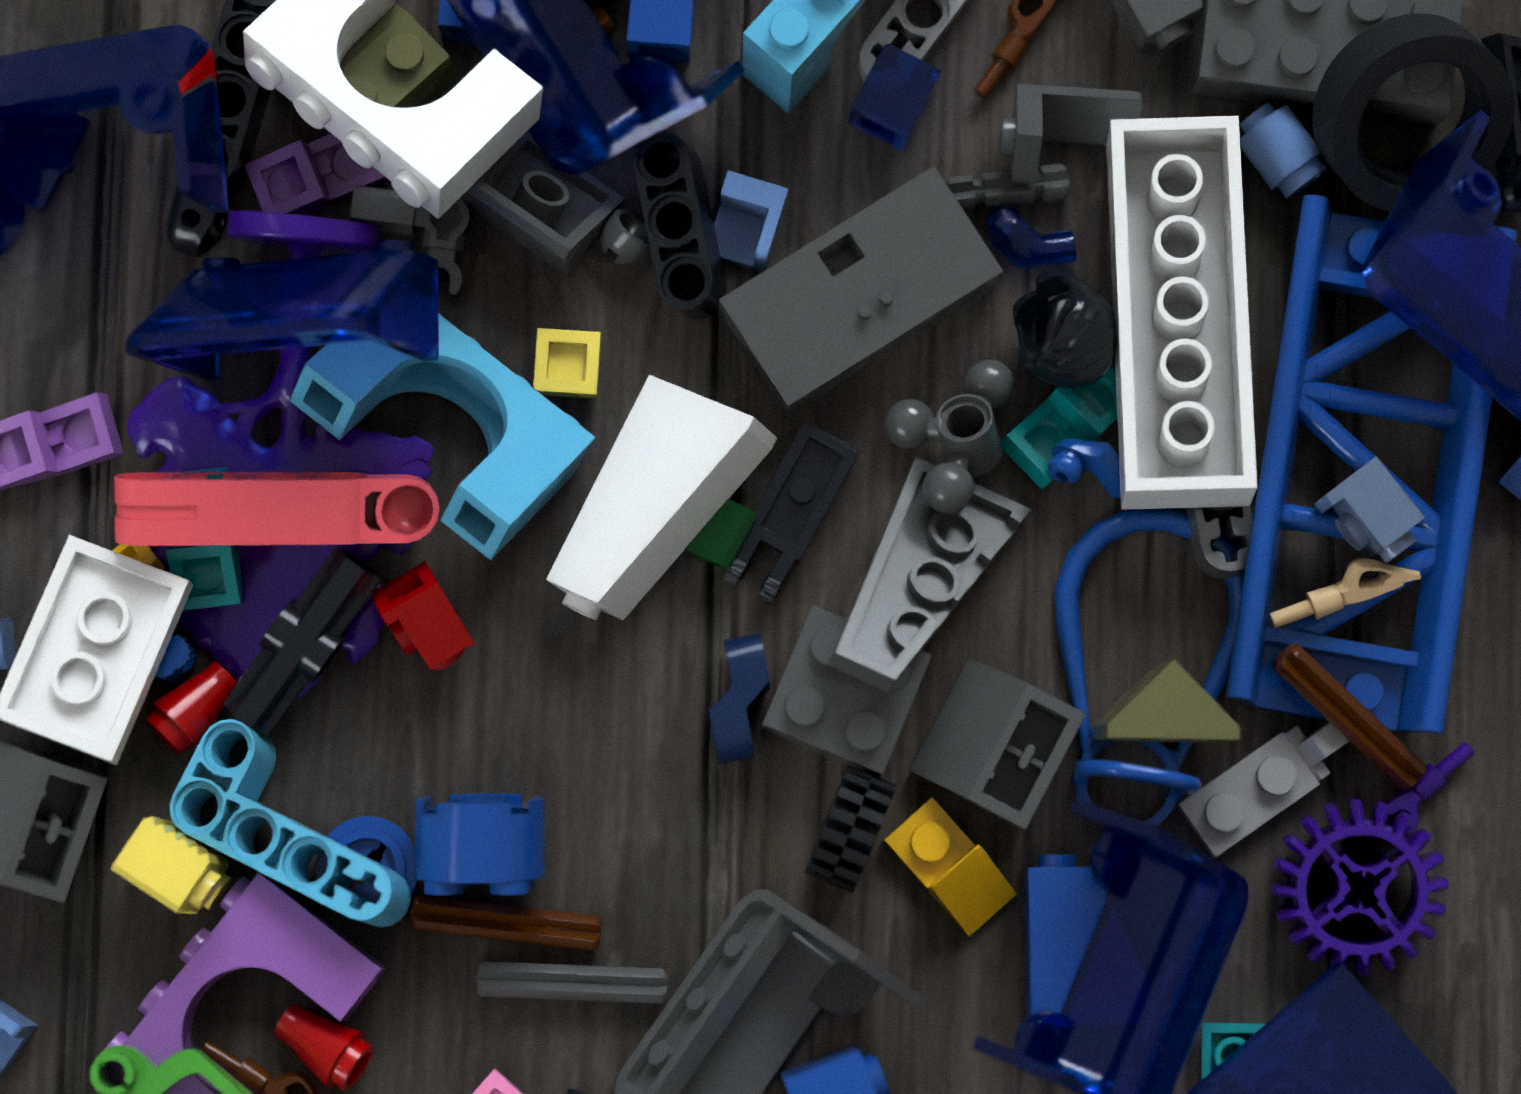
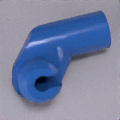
[1048,438,1121,498]

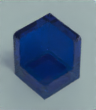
[848,44,942,152]

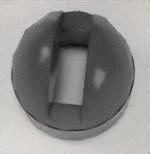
[600,209,650,265]

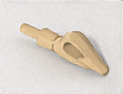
[1269,558,1421,628]

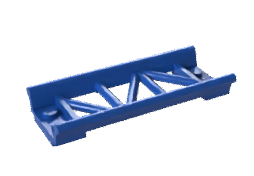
[1226,195,1517,734]

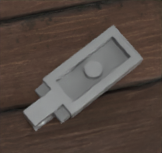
[1176,722,1349,858]

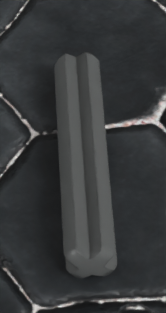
[476,961,668,1004]

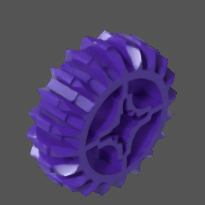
[1270,798,1449,975]

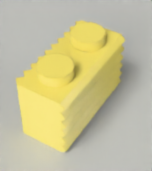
[111,817,232,915]

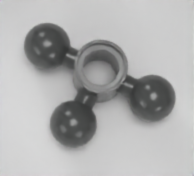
[884,359,1015,514]

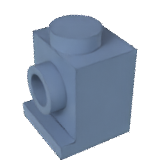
[1314,456,1425,564]

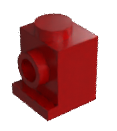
[371,561,474,671]

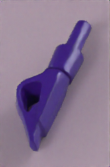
[1346,742,1475,840]

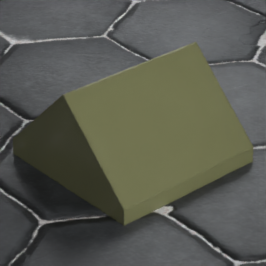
[1090,659,1240,743]

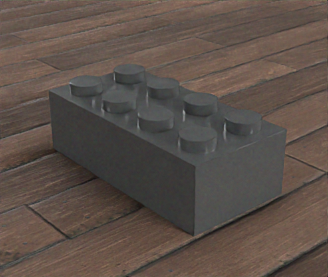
[1188,0,1463,129]

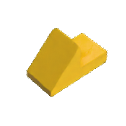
[883,797,1017,937]

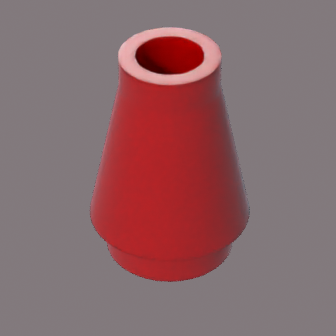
[144,661,237,756]
[273,1003,374,1091]

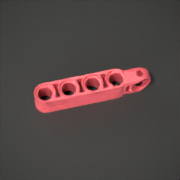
[114,472,440,546]

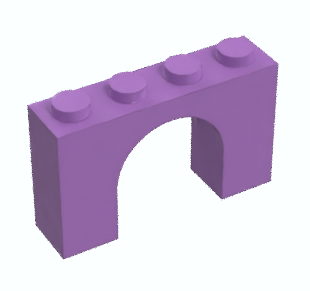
[104,872,387,1094]

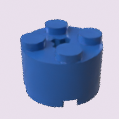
[414,793,546,895]

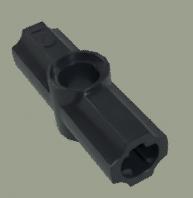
[223,546,383,737]

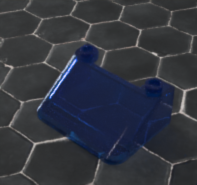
[125,240,439,380]

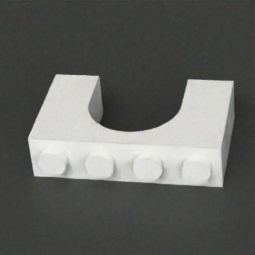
[243,0,543,219]

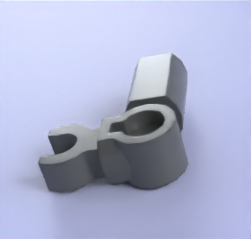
[350,185,472,297]

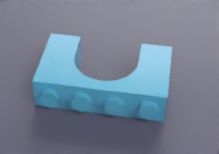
[742,0,866,115]
[290,281,596,560]

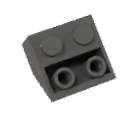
[909,658,1086,831]
[0,738,107,903]

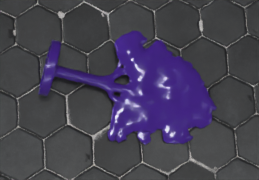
[127,211,435,699]

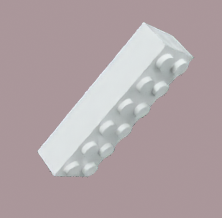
[1106,116,1257,509]

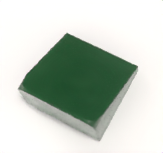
[683,499,757,569]

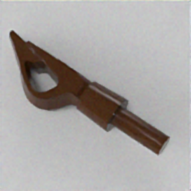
[974,0,1060,99]
[201,1040,317,1094]

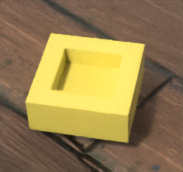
[533,328,602,399]

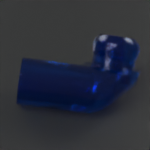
[987,206,1077,269]

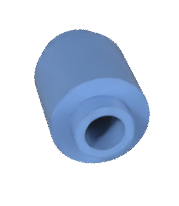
[1239,102,1327,199]

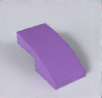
[244,134,389,215]
[0,392,124,490]

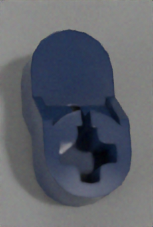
[708,633,770,764]

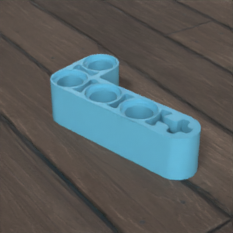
[170,719,411,927]

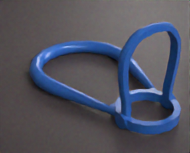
[1054,508,1245,835]

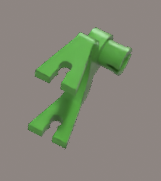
[90,1045,253,1094]

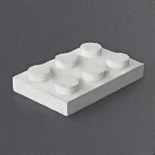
[0,535,193,766]

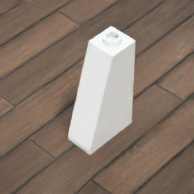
[546,375,777,620]

